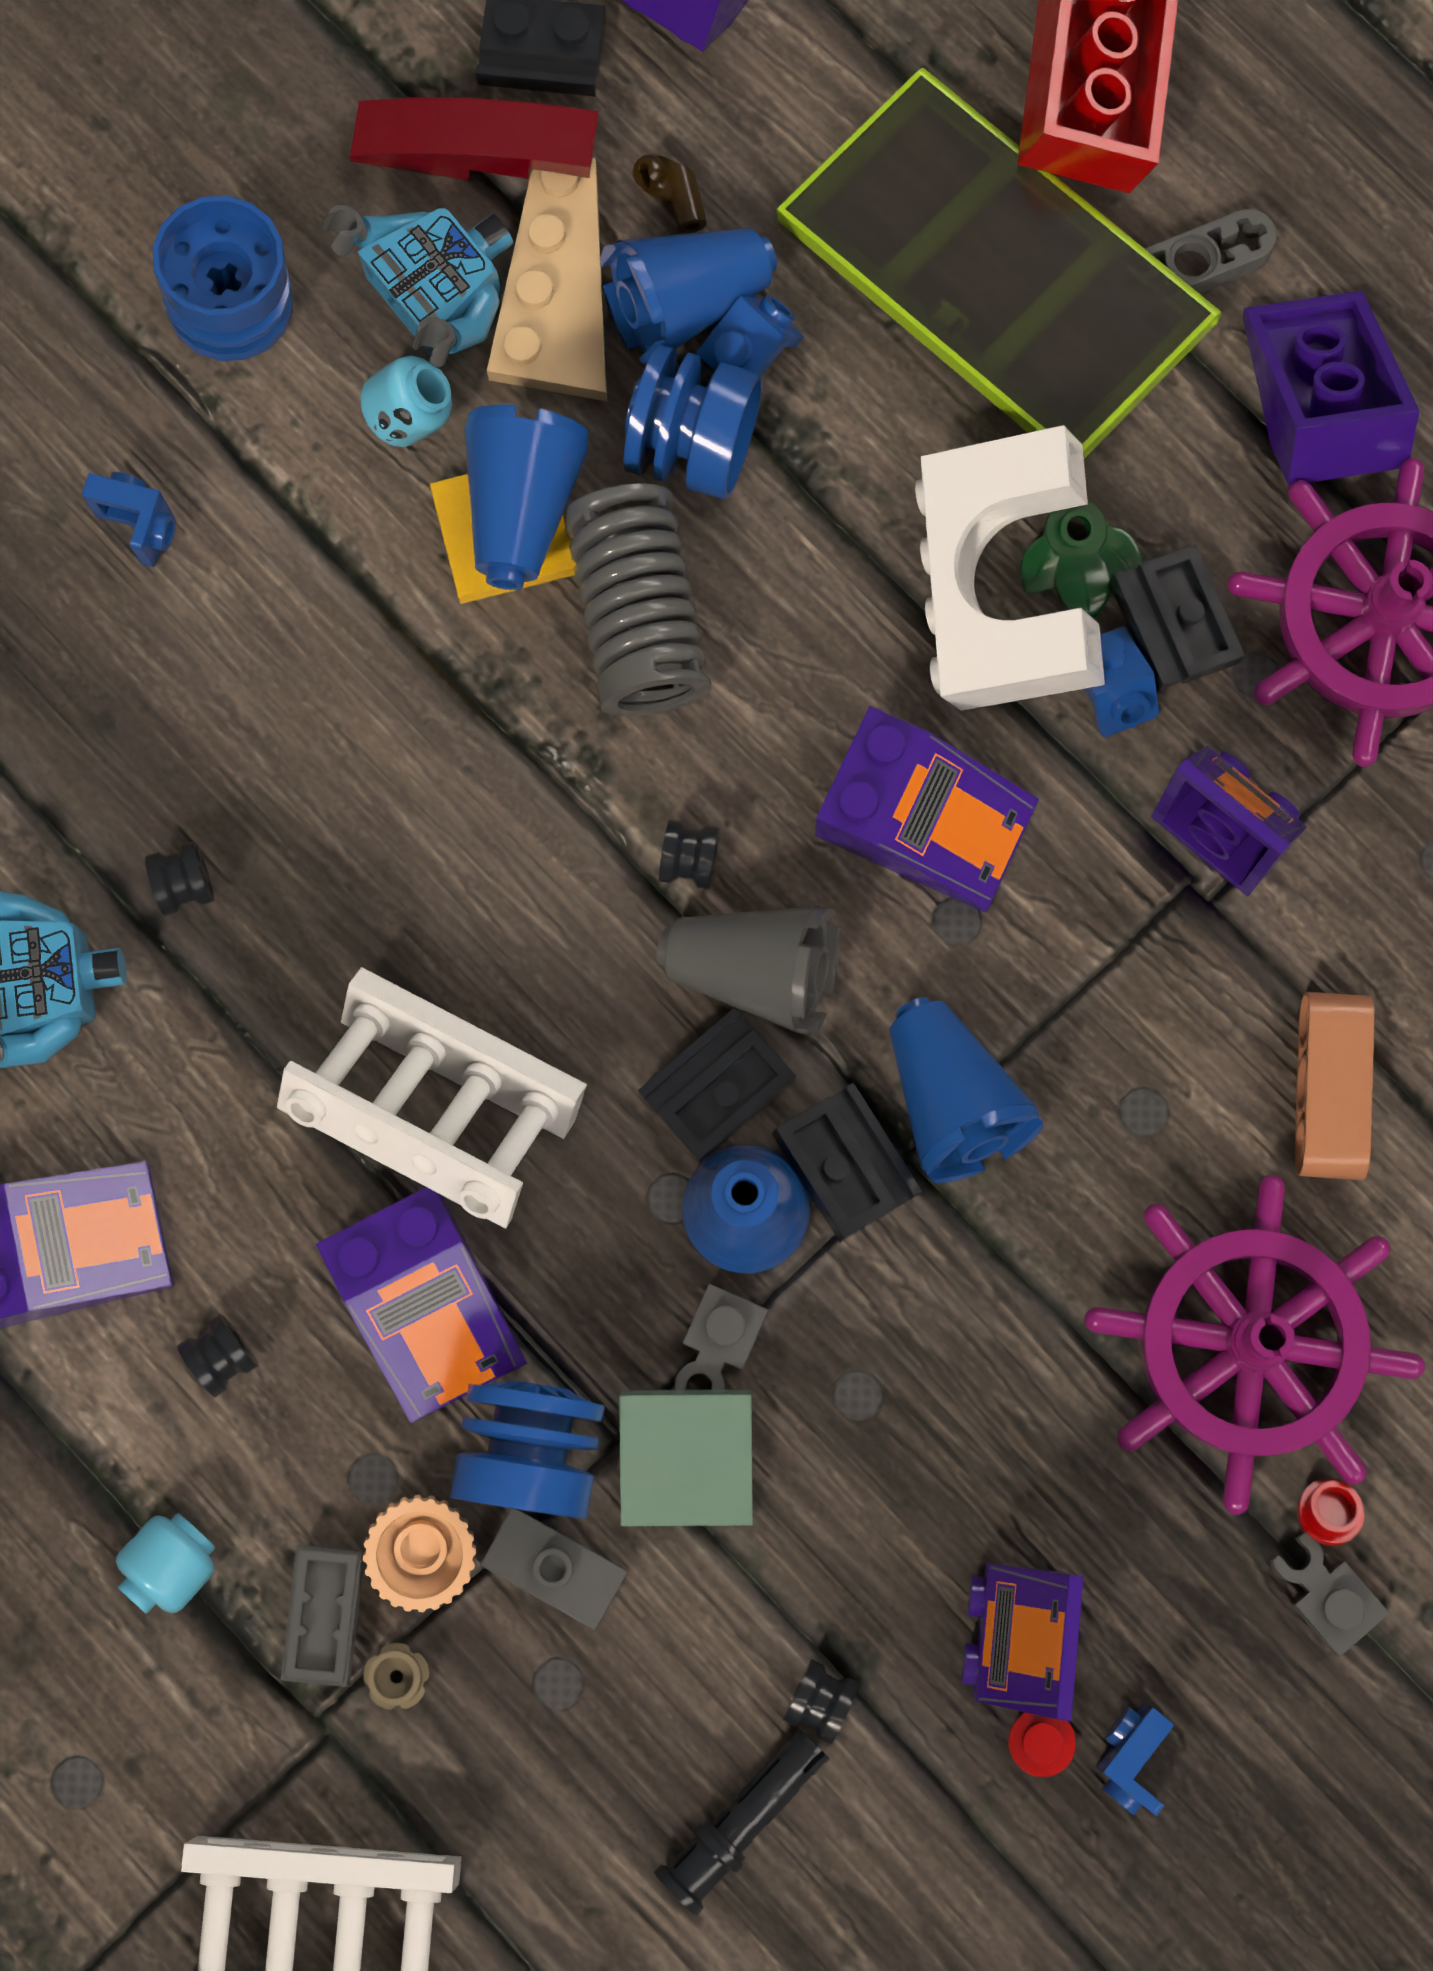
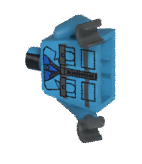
[321,205,513,367]
[0,891,127,1068]

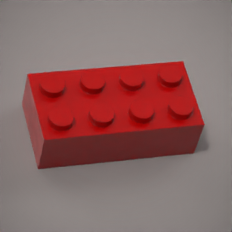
[1017,0,1178,194]

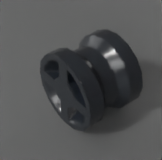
[659,819,720,890]
[145,841,214,916]
[177,1314,259,1397]
[783,1659,860,1744]

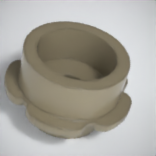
[364,1643,429,1710]

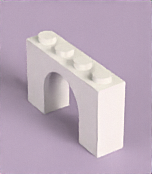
[915,425,1105,711]

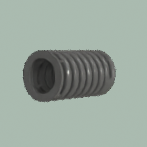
[563,483,711,716]

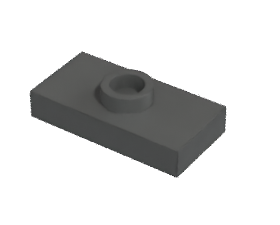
[480,1508,628,1630]
[281,1545,365,1687]

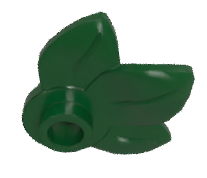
[1020,500,1143,619]

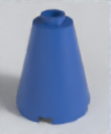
[600,228,777,364]
[464,404,589,590]
[889,997,1043,1183]
[682,1145,811,1274]

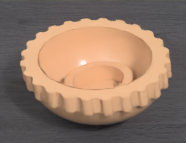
[363,1495,476,1612]

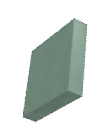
[619,1390,753,1526]

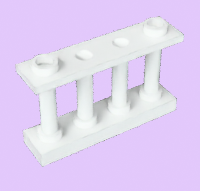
[277,967,587,1229]
[181,1836,461,1971]

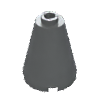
[657,906,840,1035]

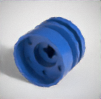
[153,196,293,361]
[623,344,763,500]
[450,1380,605,1519]

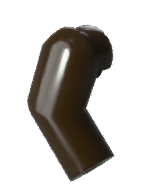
[633,154,707,234]

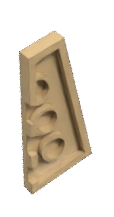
[487,158,608,402]

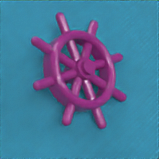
[1227,458,1433,767]
[1084,1175,1425,1515]

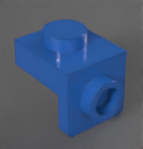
[696,295,804,374]
[81,472,176,567]
[1084,626,1159,737]
[1096,1703,1174,1816]

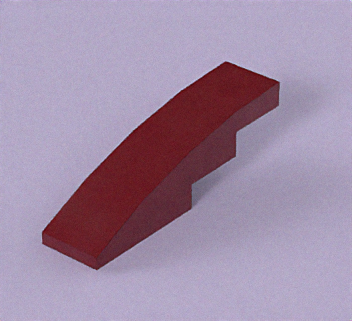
[350,98,599,180]

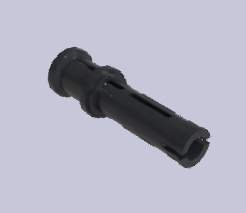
[654,1728,830,1916]

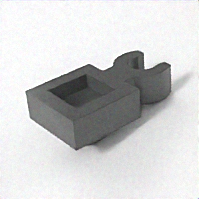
[675,1284,769,1390]
[1269,1533,1390,1657]

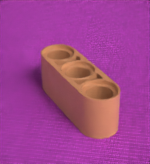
[1295,992,1374,1180]

